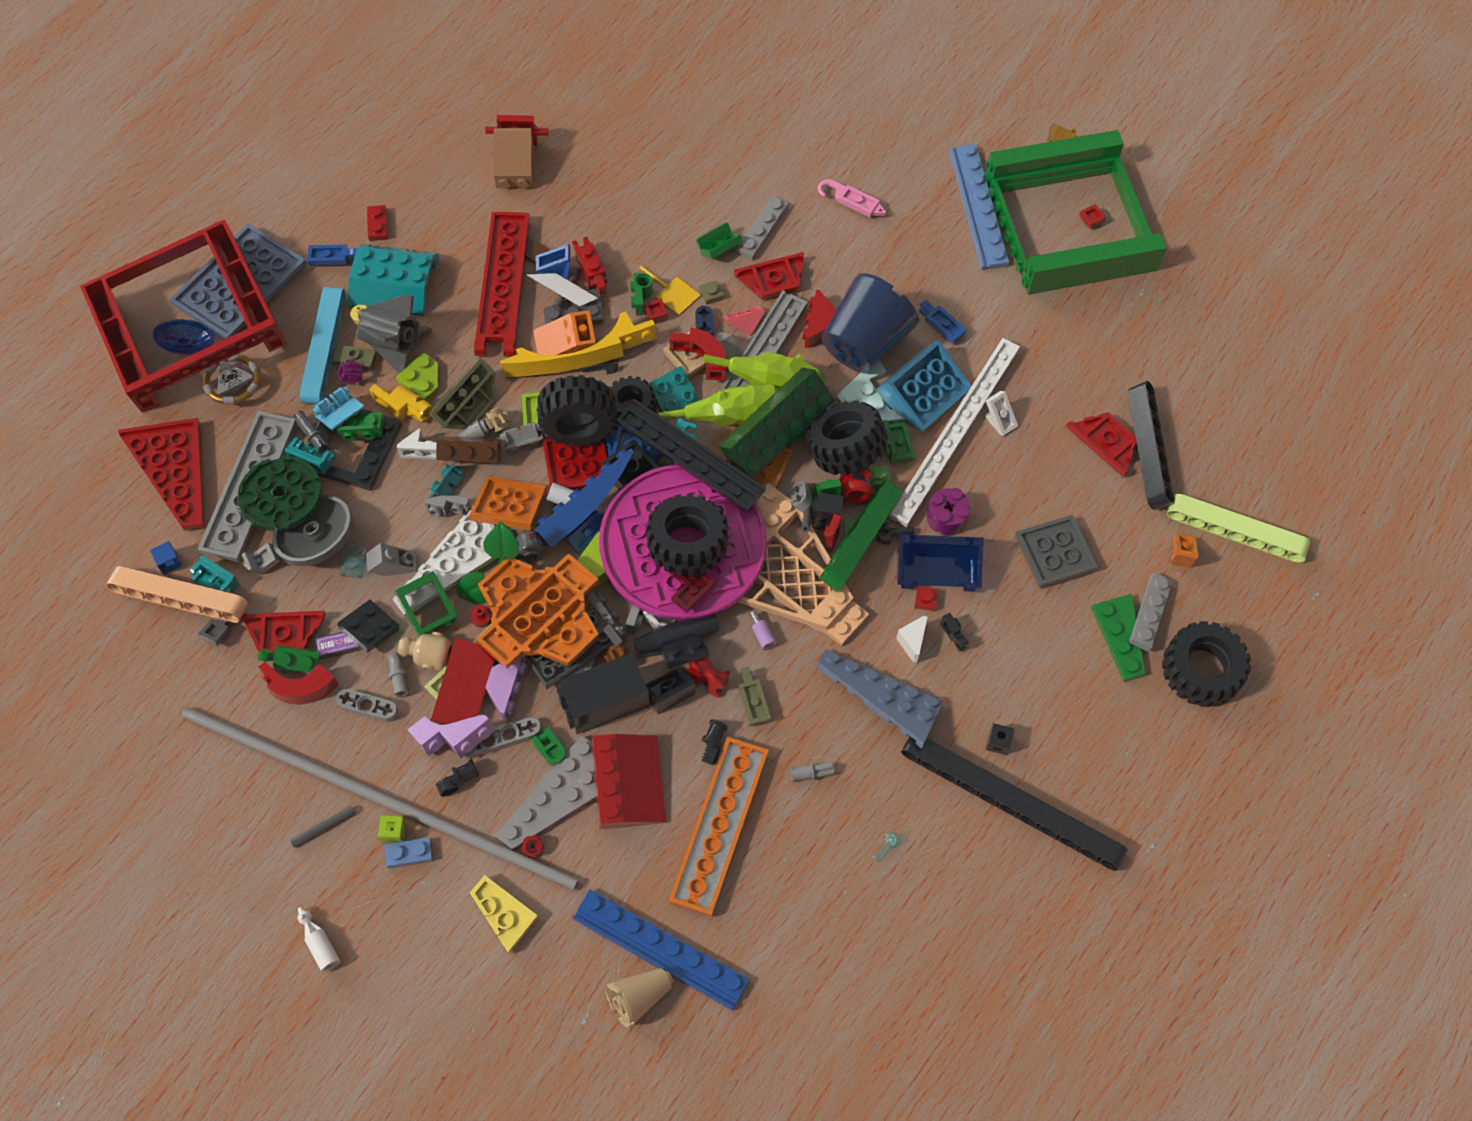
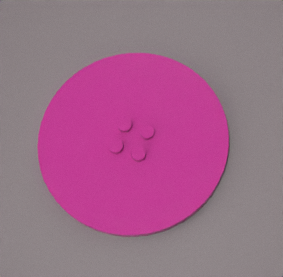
[599,465,767,620]

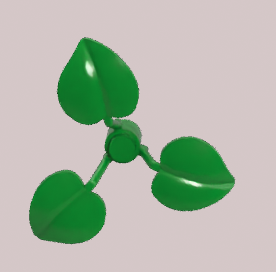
[457,521,519,604]

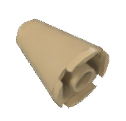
[605,968,673,1028]

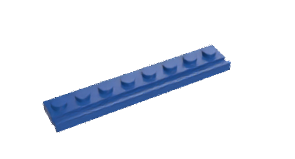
[573,889,749,1011]

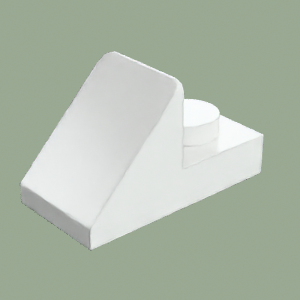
[984,391,1018,436]
[397,428,436,459]

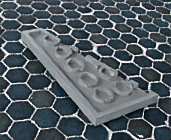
[495,735,596,851]

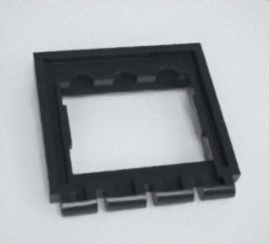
[307,405,402,491]

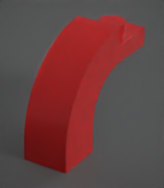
[669,328,726,381]
[258,661,339,705]

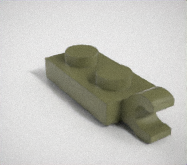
[738,667,771,727]

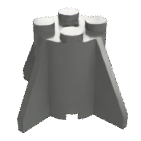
[356,294,432,372]

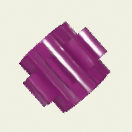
[338,360,363,385]

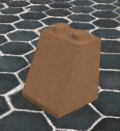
[494,128,535,188]

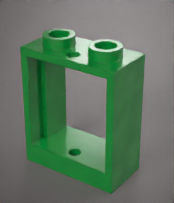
[394,571,457,637]

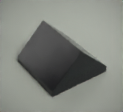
[646,667,695,714]

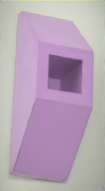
[485,656,527,721]

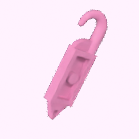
[818,179,886,217]

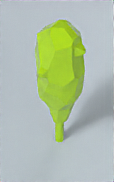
[703,352,826,389]
[659,384,778,427]

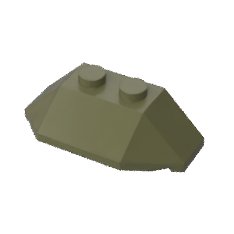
[429,358,495,429]

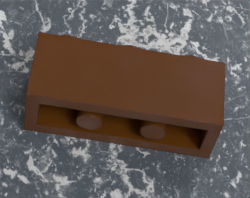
[436,436,501,463]

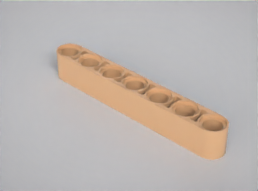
[106,566,248,623]

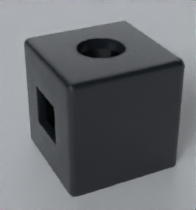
[986,723,1014,755]

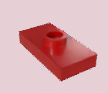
[823,514,842,552]

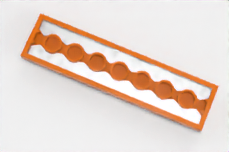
[668,736,769,917]

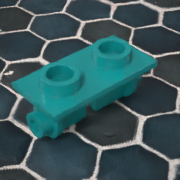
[429,461,464,498]

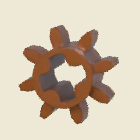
[604,645,631,663]

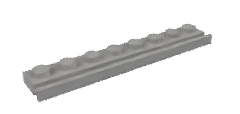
[720,290,808,390]

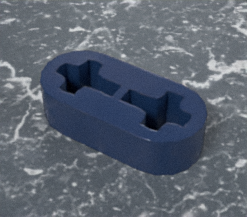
[695,305,714,336]

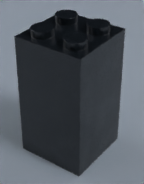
[557,653,650,734]

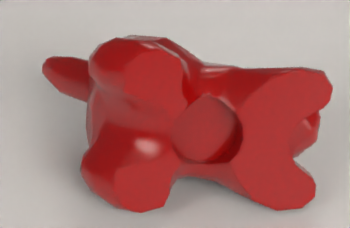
[686,657,730,698]

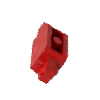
[572,237,607,295]

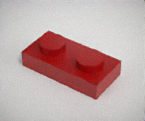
[367,205,388,241]

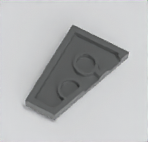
[544,289,603,325]

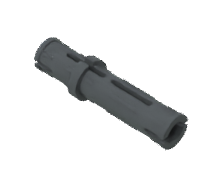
[292,411,330,454]

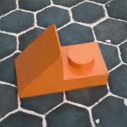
[1170,533,1198,568]

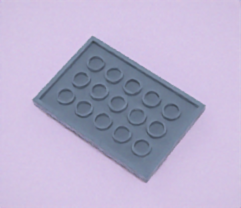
[169,223,307,339]

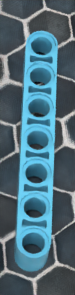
[300,287,346,404]

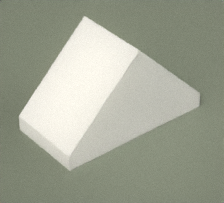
[896,616,927,663]

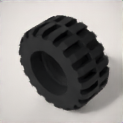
[537,375,616,447]
[806,401,888,476]
[647,494,728,576]
[1162,621,1251,707]

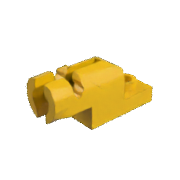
[369,384,433,423]

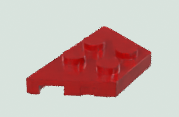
[734,252,804,300]
[1066,412,1137,477]
[242,611,326,651]

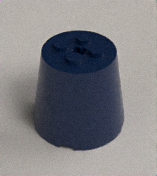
[821,273,919,373]

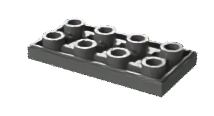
[524,609,614,690]

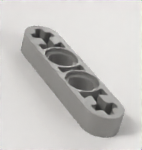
[463,717,541,759]

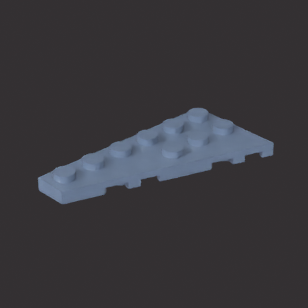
[817,649,944,748]

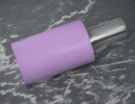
[750,611,777,650]

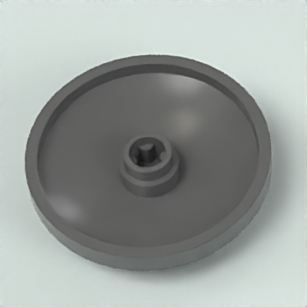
[272,495,354,566]

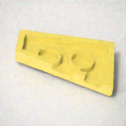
[470,875,538,954]

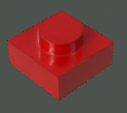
[1079,204,1106,229]
[643,298,668,322]
[914,586,939,611]

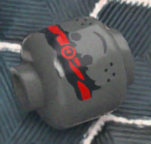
[516,529,544,561]

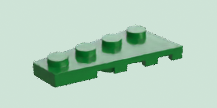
[1091,594,1145,682]

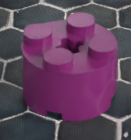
[926,488,970,536]

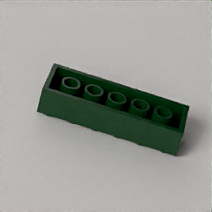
[718,367,835,479]

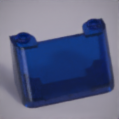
[896,534,984,592]

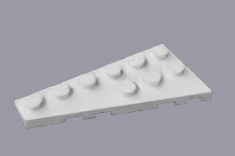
[393,504,497,618]

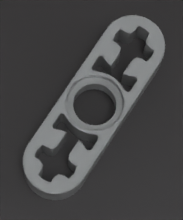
[336,689,398,722]

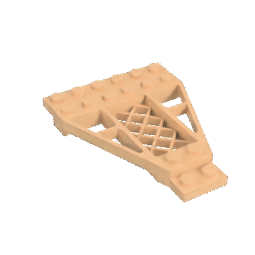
[738,483,869,646]

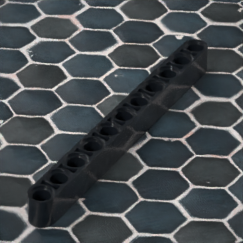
[901,736,1128,871]

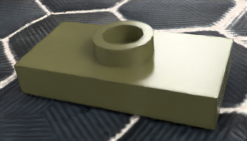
[332,345,377,370]

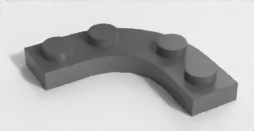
[586,591,629,647]

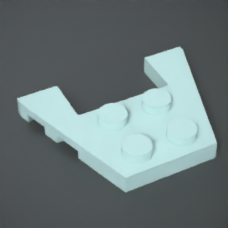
[836,362,906,424]

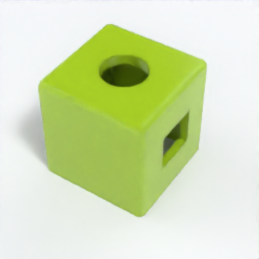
[378,815,407,843]

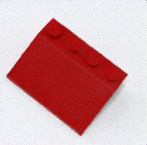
[591,734,666,829]

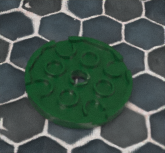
[238,456,322,531]

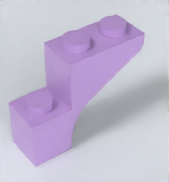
[408,715,495,758]

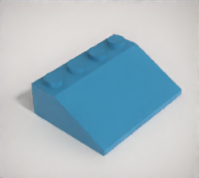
[876,340,972,432]

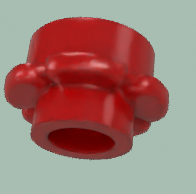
[521,835,544,858]

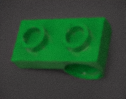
[630,273,653,316]

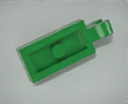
[257,645,320,673]

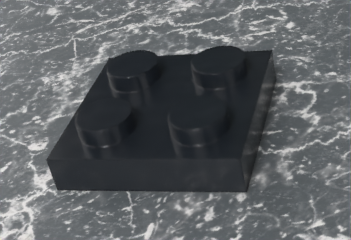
[338,599,399,653]

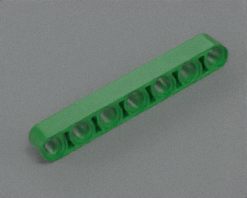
[819,478,903,592]

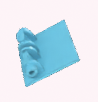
[312,387,365,430]

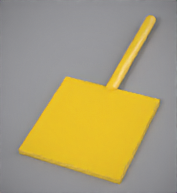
[639,265,701,316]

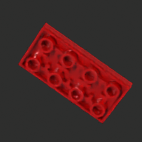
[430,637,495,725]

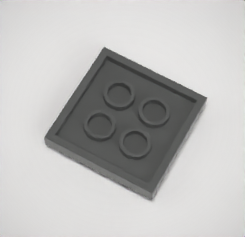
[1015,515,1098,588]

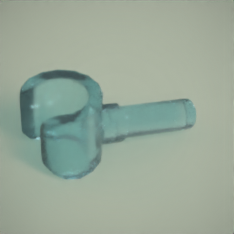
[874,831,898,861]

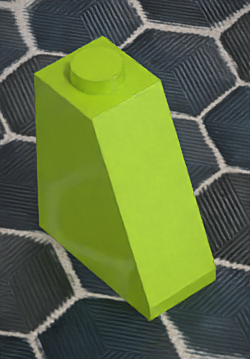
[577,531,609,590]

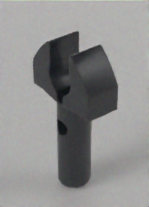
[581,358,619,375]
[876,522,915,544]

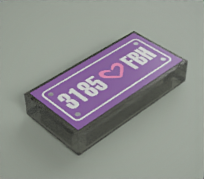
[314,632,361,660]

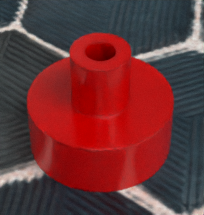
[470,605,492,628]

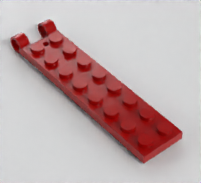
[474,212,530,357]

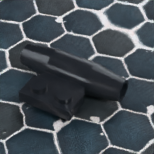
[633,615,720,669]

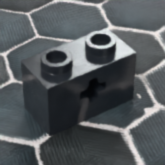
[811,492,844,531]

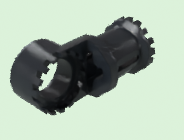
[701,719,728,766]
[436,759,480,797]

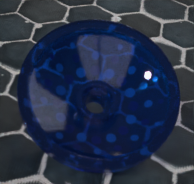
[153,319,215,355]

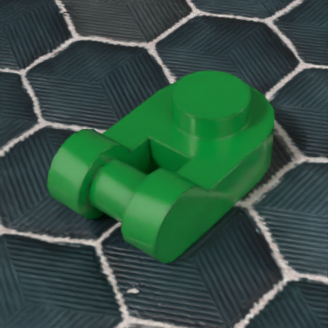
[530,727,566,766]

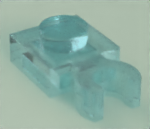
[340,541,366,578]

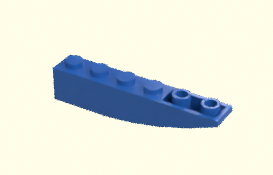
[536,448,634,548]

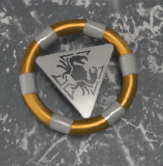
[202,354,261,404]

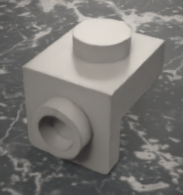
[242,543,280,575]

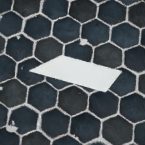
[527,273,597,306]

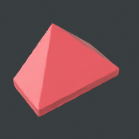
[723,306,765,336]

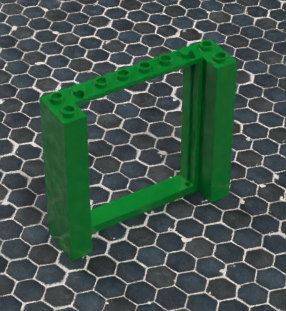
[984,130,1167,295]

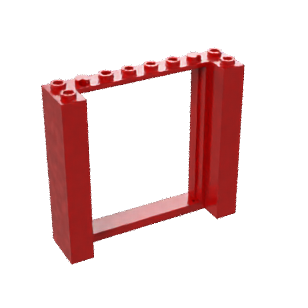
[80,219,288,413]

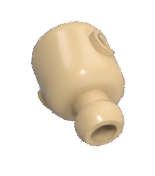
[398,632,453,671]

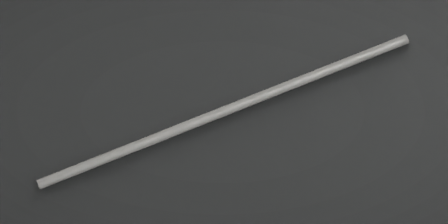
[182,707,579,890]

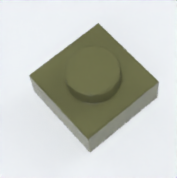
[699,280,724,305]

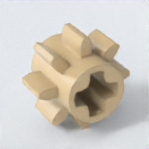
[484,407,510,432]

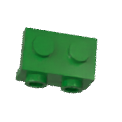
[696,222,743,259]
[883,420,915,464]

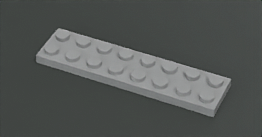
[197,411,297,562]

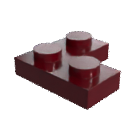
[669,571,716,613]

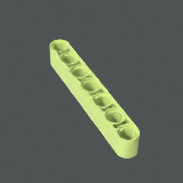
[1167,494,1310,563]

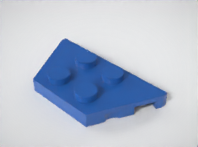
[604,424,663,463]

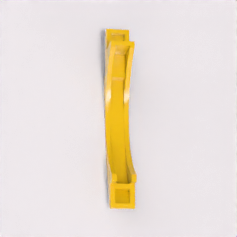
[500,311,657,377]

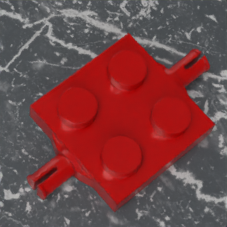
[485,115,549,146]

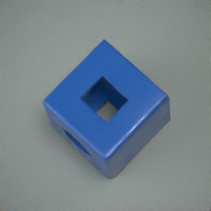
[150,541,183,575]

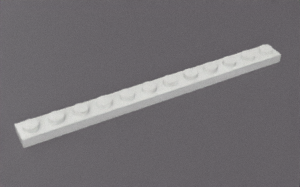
[889,338,1020,527]

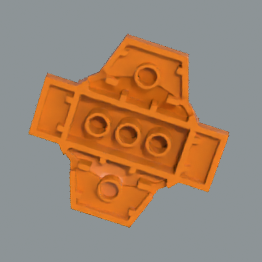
[476,553,599,669]

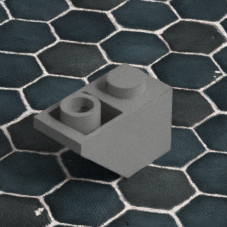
[366,543,417,576]

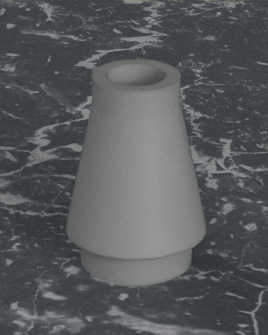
[458,419,490,438]

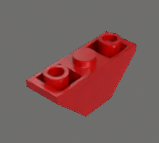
[802,289,835,349]

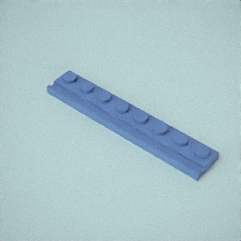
[949,144,1009,270]

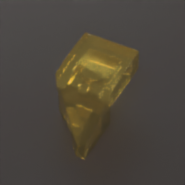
[1047,123,1077,142]

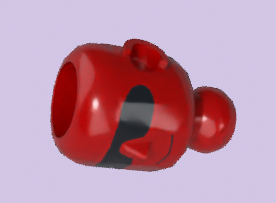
[839,468,873,505]

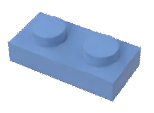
[384,837,433,869]

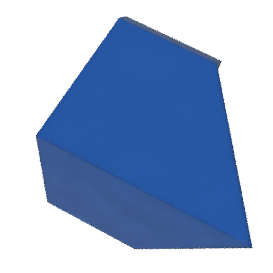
[536,244,570,280]

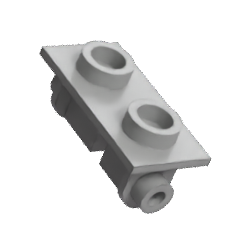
[500,422,543,451]

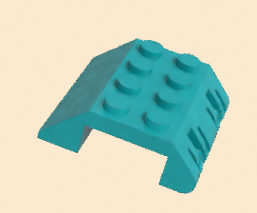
[348,243,439,316]

